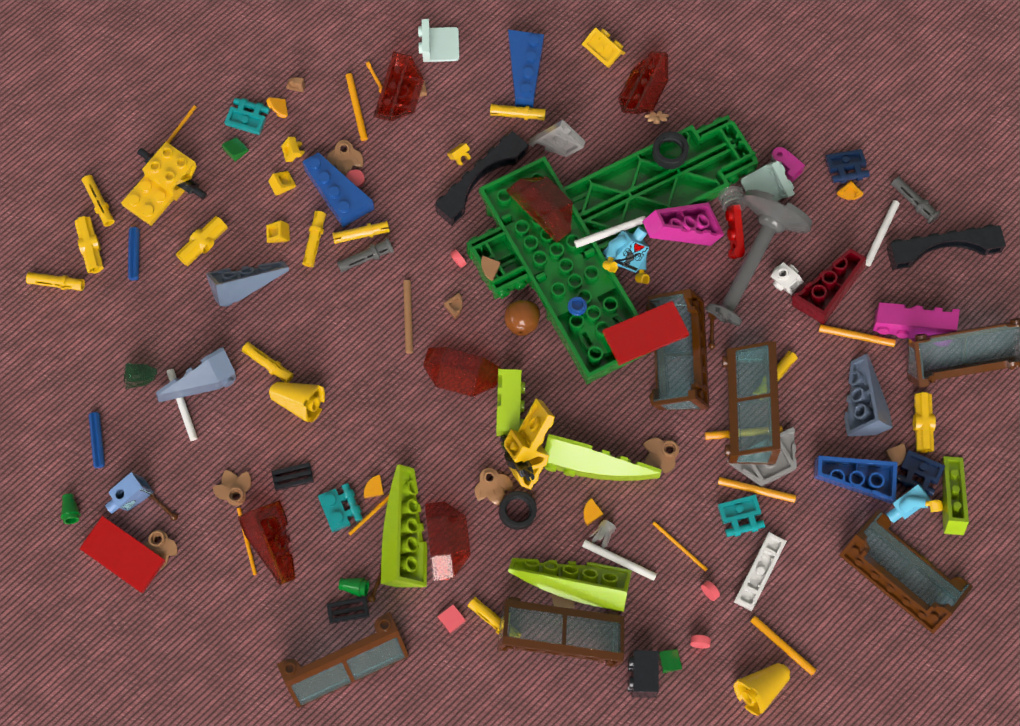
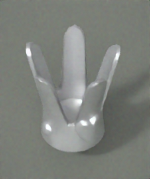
[589,519,616,548]

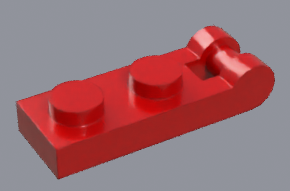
[725,205,745,259]

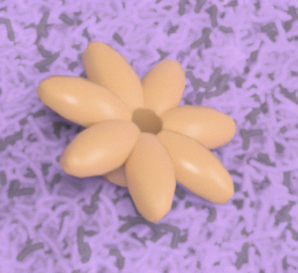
[645,111,669,124]

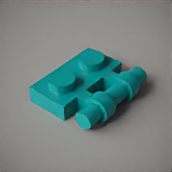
[224,97,270,135]
[318,483,363,533]
[717,494,765,537]

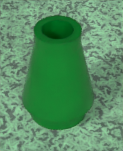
[61,493,81,524]
[338,577,370,597]

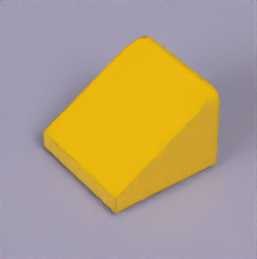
[268,171,296,196]
[266,220,290,243]

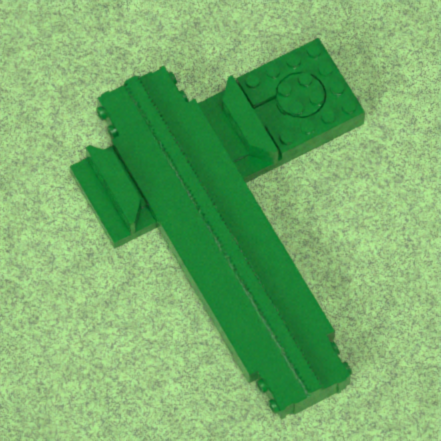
[466,115,758,385]

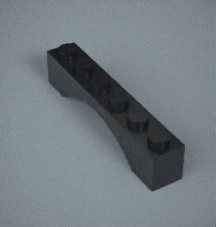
[435,131,529,226]
[887,224,1006,270]

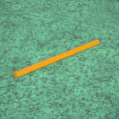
[166,105,197,143]
[348,495,389,536]
[237,507,257,575]
[653,522,708,572]

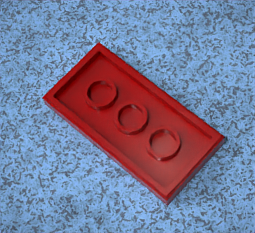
[602,301,689,365]
[79,516,166,593]

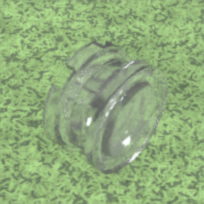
[718,186,746,213]

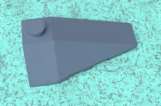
[206,261,289,307]
[156,347,236,402]
[844,354,893,437]

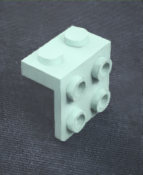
[418,19,459,62]
[741,161,795,201]

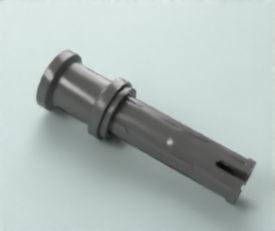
[891,176,941,224]
[337,237,394,273]

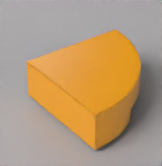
[266,97,288,118]
[837,181,864,200]
[364,475,384,499]
[583,498,603,526]

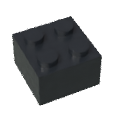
[628,650,659,698]

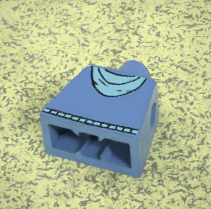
[105,472,154,514]

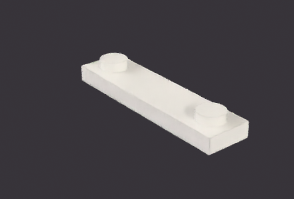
[734,532,787,611]

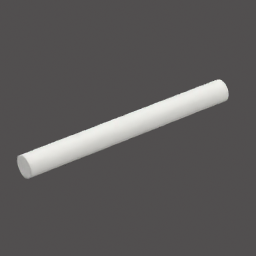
[866,200,900,266]
[574,216,646,248]
[166,369,198,441]
[582,540,657,581]

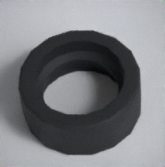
[652,131,689,169]
[499,491,537,530]

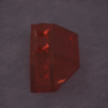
[374,51,424,121]
[618,51,668,114]
[506,176,573,243]
[423,347,502,397]
[425,501,471,581]

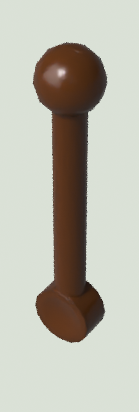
[708,313,716,349]
[148,493,178,521]
[368,564,381,603]

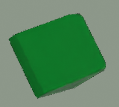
[222,137,249,162]
[659,649,682,673]

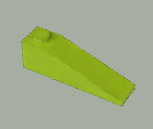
[942,456,969,535]

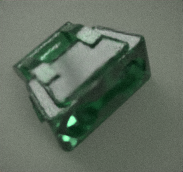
[124,363,157,389]

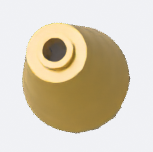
[269,382,325,423]
[733,663,790,716]

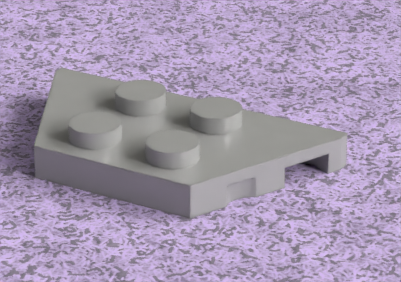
[528,120,586,157]
[727,427,797,487]

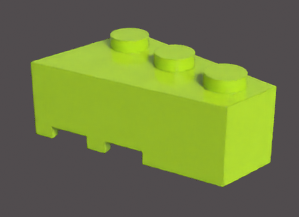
[496,369,525,436]

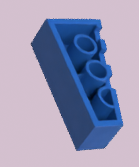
[508,30,544,108]
[302,152,374,228]
[814,456,898,504]

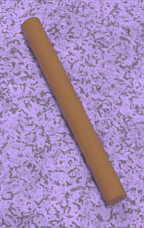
[403,280,413,354]

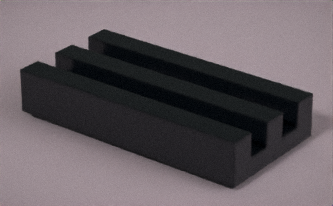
[271,462,314,491]
[327,596,370,624]

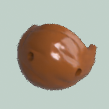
[504,300,540,336]

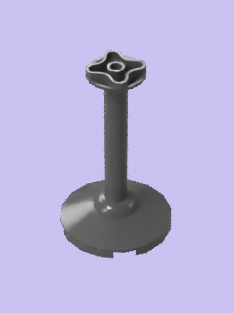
[705,190,813,326]

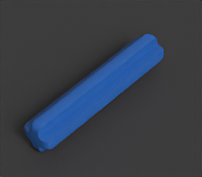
[128,227,140,281]
[89,412,105,468]

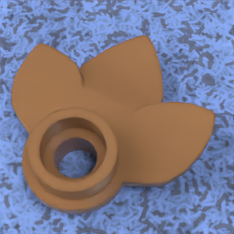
[327,140,363,176]
[643,438,679,474]
[475,468,513,505]
[213,470,251,506]
[144,530,178,569]

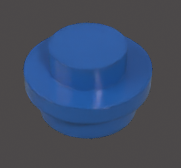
[568,297,587,316]

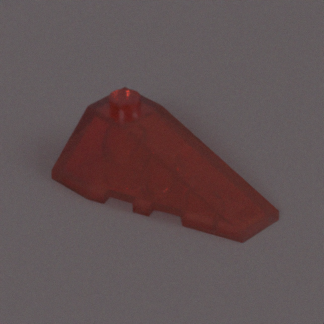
[238,500,296,585]

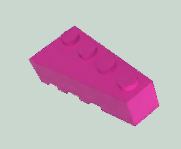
[642,202,724,246]
[873,302,960,346]

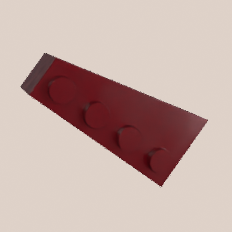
[792,248,867,325]

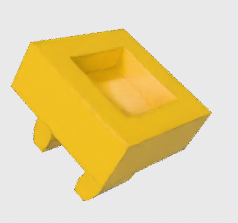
[281,137,305,162]
[447,143,471,166]

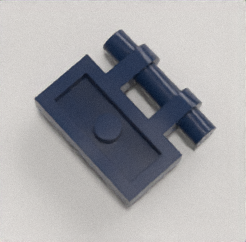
[825,149,870,184]
[897,450,945,496]

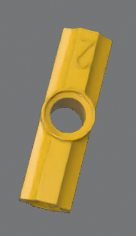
[75,216,104,274]
[176,216,228,266]
[913,392,936,453]

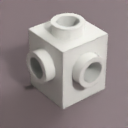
[771,262,804,295]

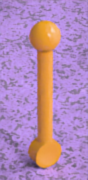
[366,61,386,94]

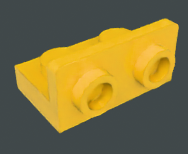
[582,27,626,68]

